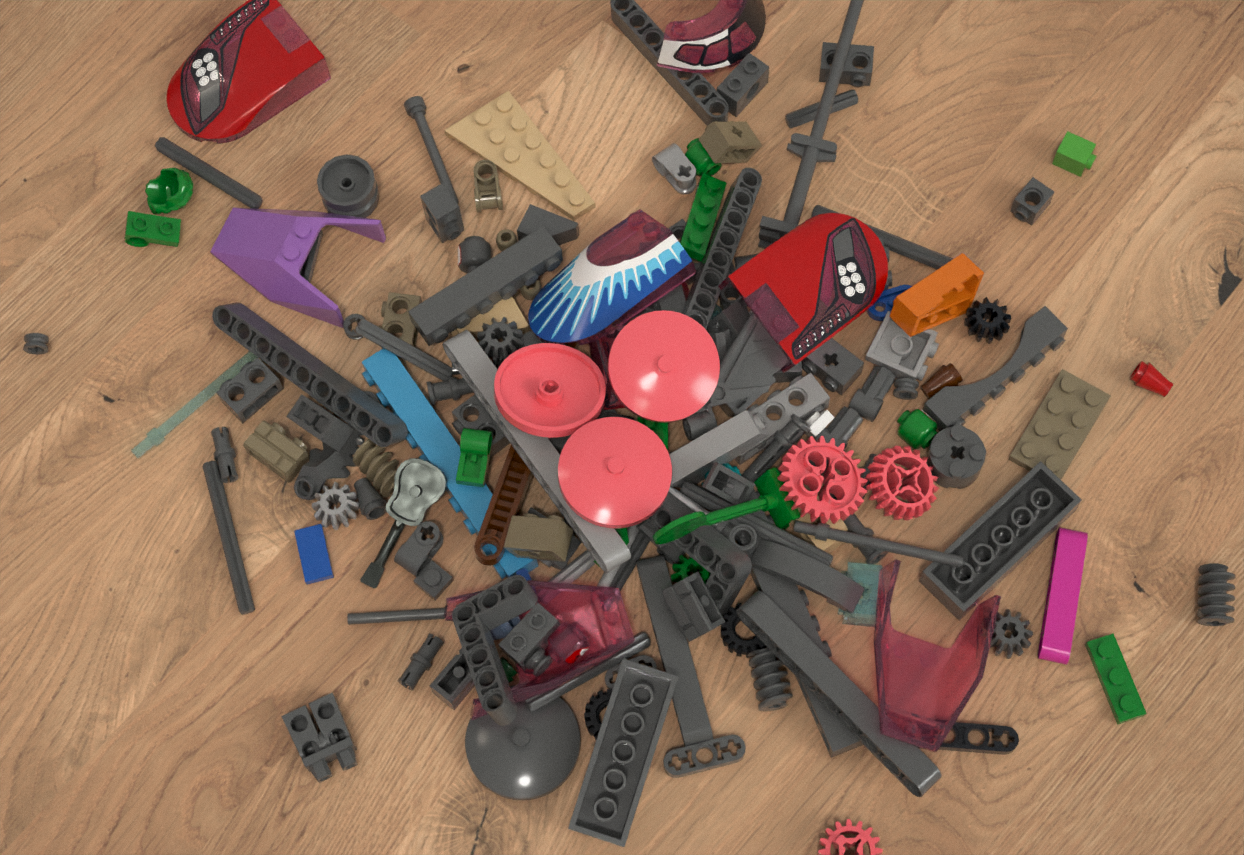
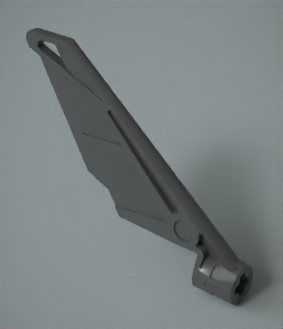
[683,287,796,441]

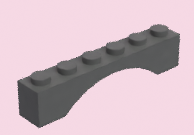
[923,306,1068,432]

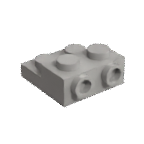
[865,311,939,381]

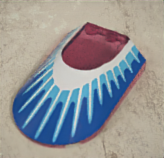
[528,209,696,345]

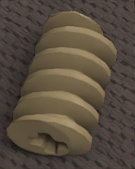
[353,439,399,498]

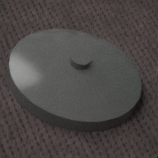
[465,684,581,801]

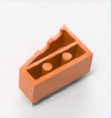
[889,253,984,337]

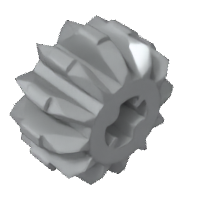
[312,482,360,530]

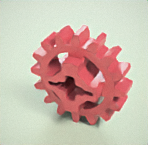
[817,819,883,855]

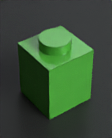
[1052,131,1097,177]

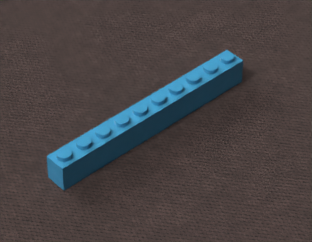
[361,348,539,579]

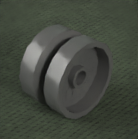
[317,154,380,218]

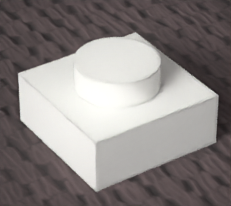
[805,410,835,437]

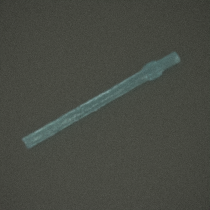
[131,351,257,458]

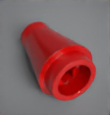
[1130,361,1173,397]

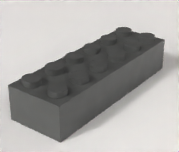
[919,461,1082,621]
[568,658,679,847]

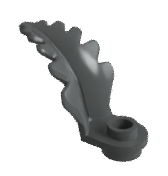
[294,424,365,500]

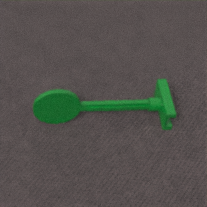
[652,468,801,545]

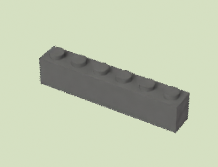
[408,226,563,346]

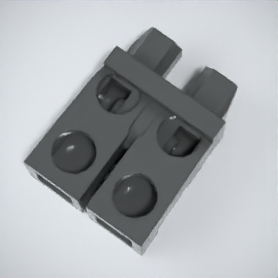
[281,692,358,783]

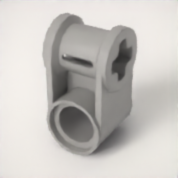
[652,143,696,195]

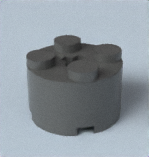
[927,425,986,489]

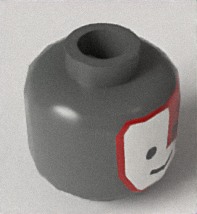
[458,236,492,274]

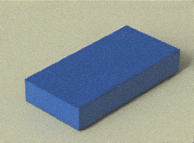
[294,524,334,585]

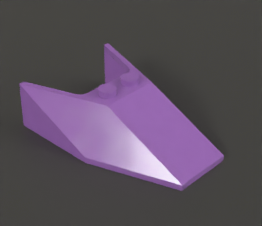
[210,208,386,328]

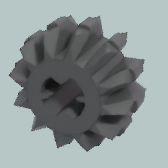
[477,317,523,364]
[983,609,1033,659]

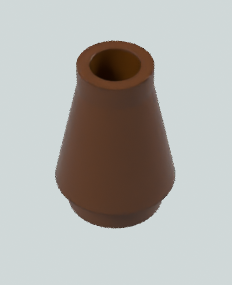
[920,363,963,399]

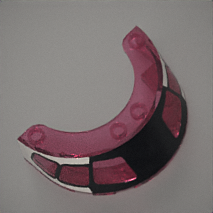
[657,0,766,73]

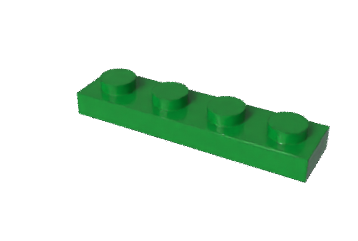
[679,173,727,262]

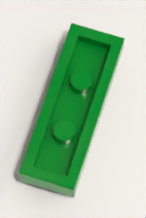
[1085,633,1147,725]

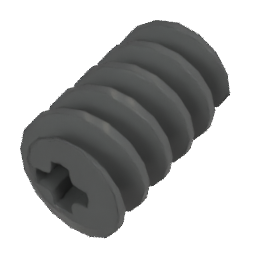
[1197,563,1236,626]
[747,648,793,711]

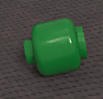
[685,138,722,177]
[897,409,938,449]

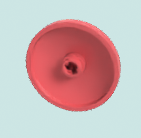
[608,310,720,423]
[494,343,606,438]
[558,417,672,528]

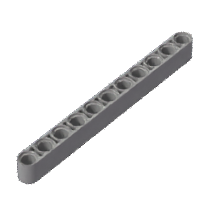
[442,330,631,573]

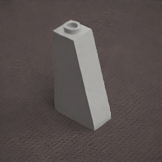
[669,410,769,488]

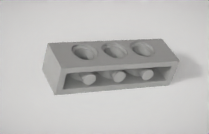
[735,373,830,465]

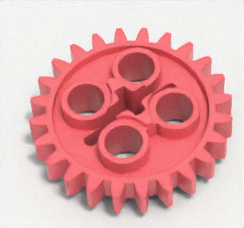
[777,436,868,524]

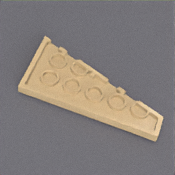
[444,91,596,221]

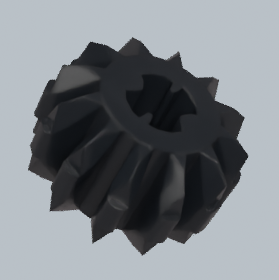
[964,297,1011,344]

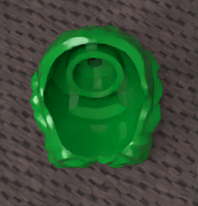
[145,168,194,214]

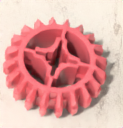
[865,445,939,521]

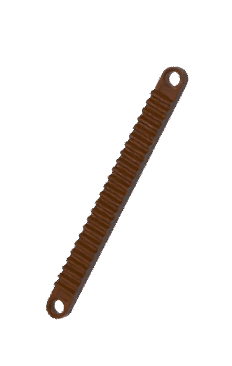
[474,340,581,566]

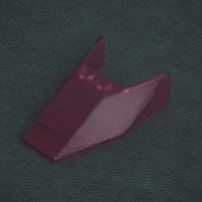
[874,559,1001,752]
[444,580,635,720]

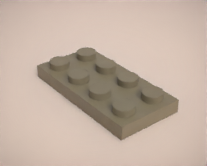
[1009,369,1111,480]

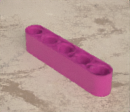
[1038,527,1088,665]

